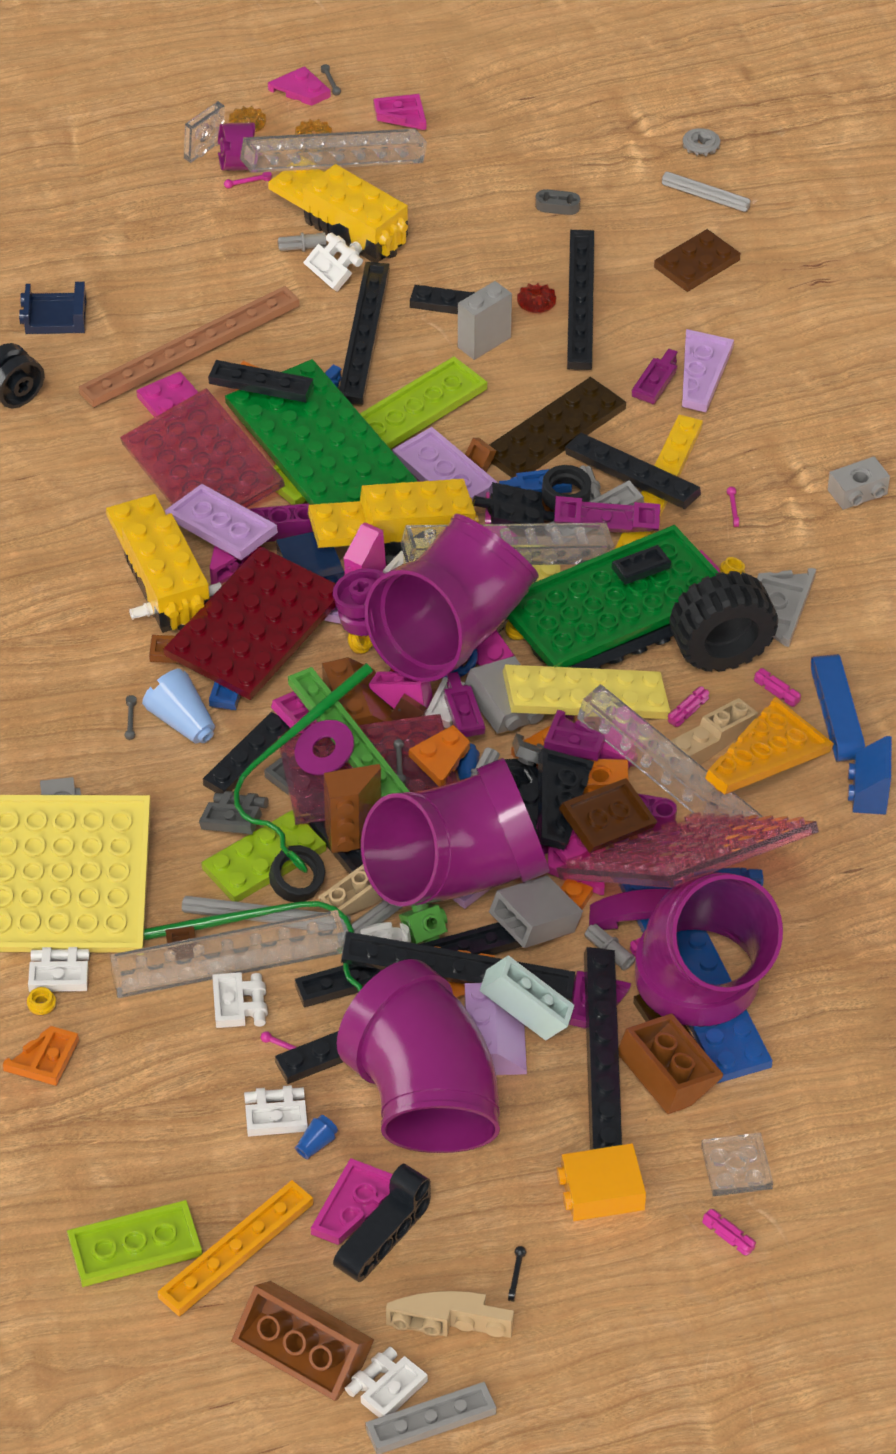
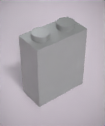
[458,281,512,360]
[464,656,544,734]
[489,875,583,948]

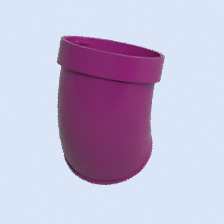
[365,514,539,682]
[361,758,550,906]
[635,872,783,1026]
[337,959,500,1153]

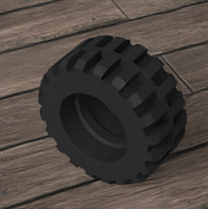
[669,571,779,672]

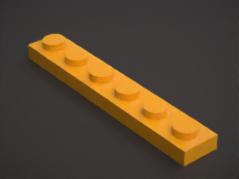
[157,1180,314,1317]

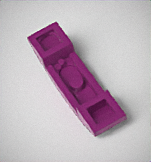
[554,496,660,532]
[589,889,670,930]

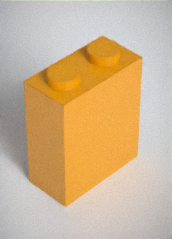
[556,1143,646,1222]

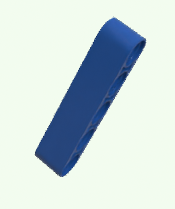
[811,654,865,762]

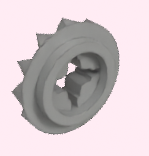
[683,128,720,157]

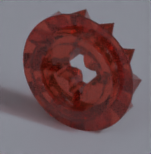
[517,283,556,313]

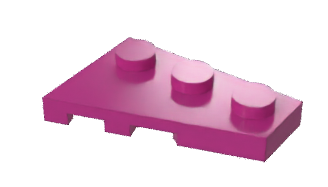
[311,1158,393,1245]

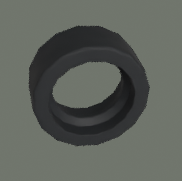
[542,465,592,510]
[269,845,326,902]

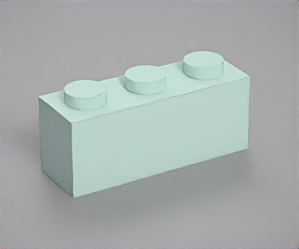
[479,955,574,1040]

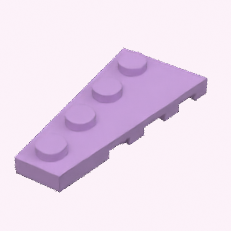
[682,329,734,412]

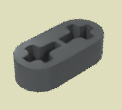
[535,189,580,215]

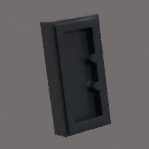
[612,545,671,585]

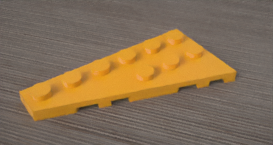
[705,697,834,795]

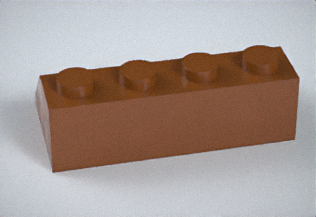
[231,1281,374,1401]

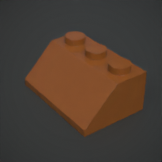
[322,657,399,738]
[324,764,381,853]
[618,1013,723,1114]

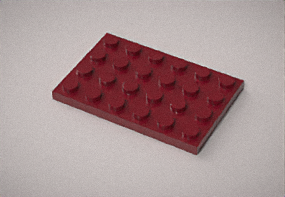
[163,546,336,700]

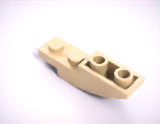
[661,698,758,768]
[318,865,384,917]
[386,1291,514,1338]

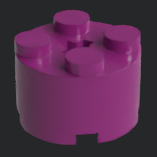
[218,122,259,171]

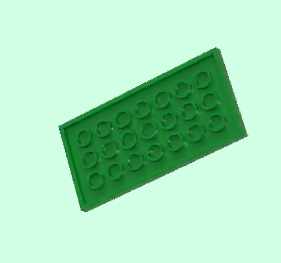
[225,359,417,505]
[507,524,719,668]

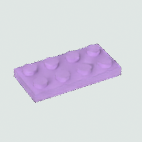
[392,427,498,501]
[165,484,278,560]

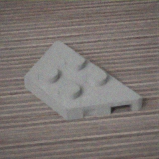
[757,568,816,647]

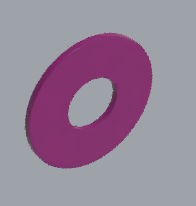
[295,720,354,775]

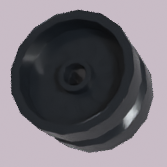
[0,343,45,409]

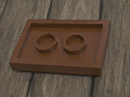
[654,229,741,292]
[559,778,657,853]

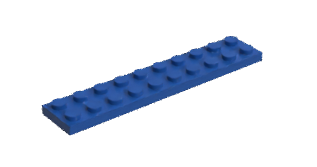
[610,845,773,1084]

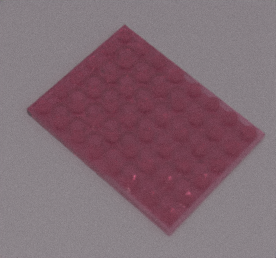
[556,812,819,888]

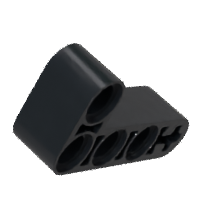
[333,1163,431,1282]

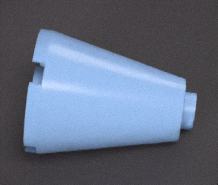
[142,668,215,744]

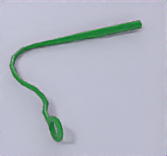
[234,663,373,873]
[144,901,363,992]

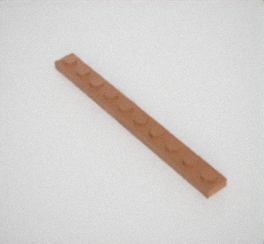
[79,286,299,407]

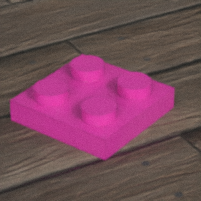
[136,371,206,427]

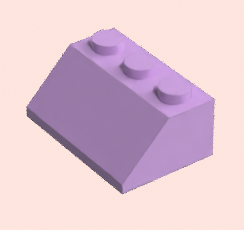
[465,983,527,1075]

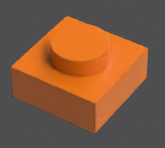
[561,877,593,910]

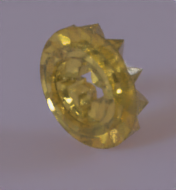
[229,105,266,132]
[295,119,332,147]

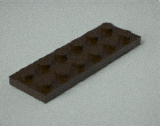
[489,377,626,478]

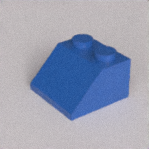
[848,736,892,815]

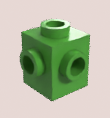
[399,903,448,944]

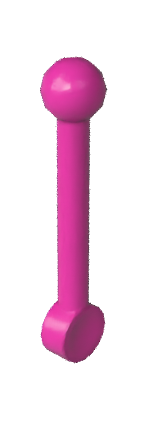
[224,171,272,189]
[726,486,739,527]
[260,1031,296,1050]

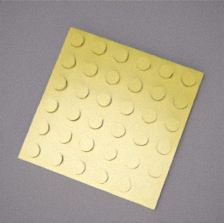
[0,795,151,953]

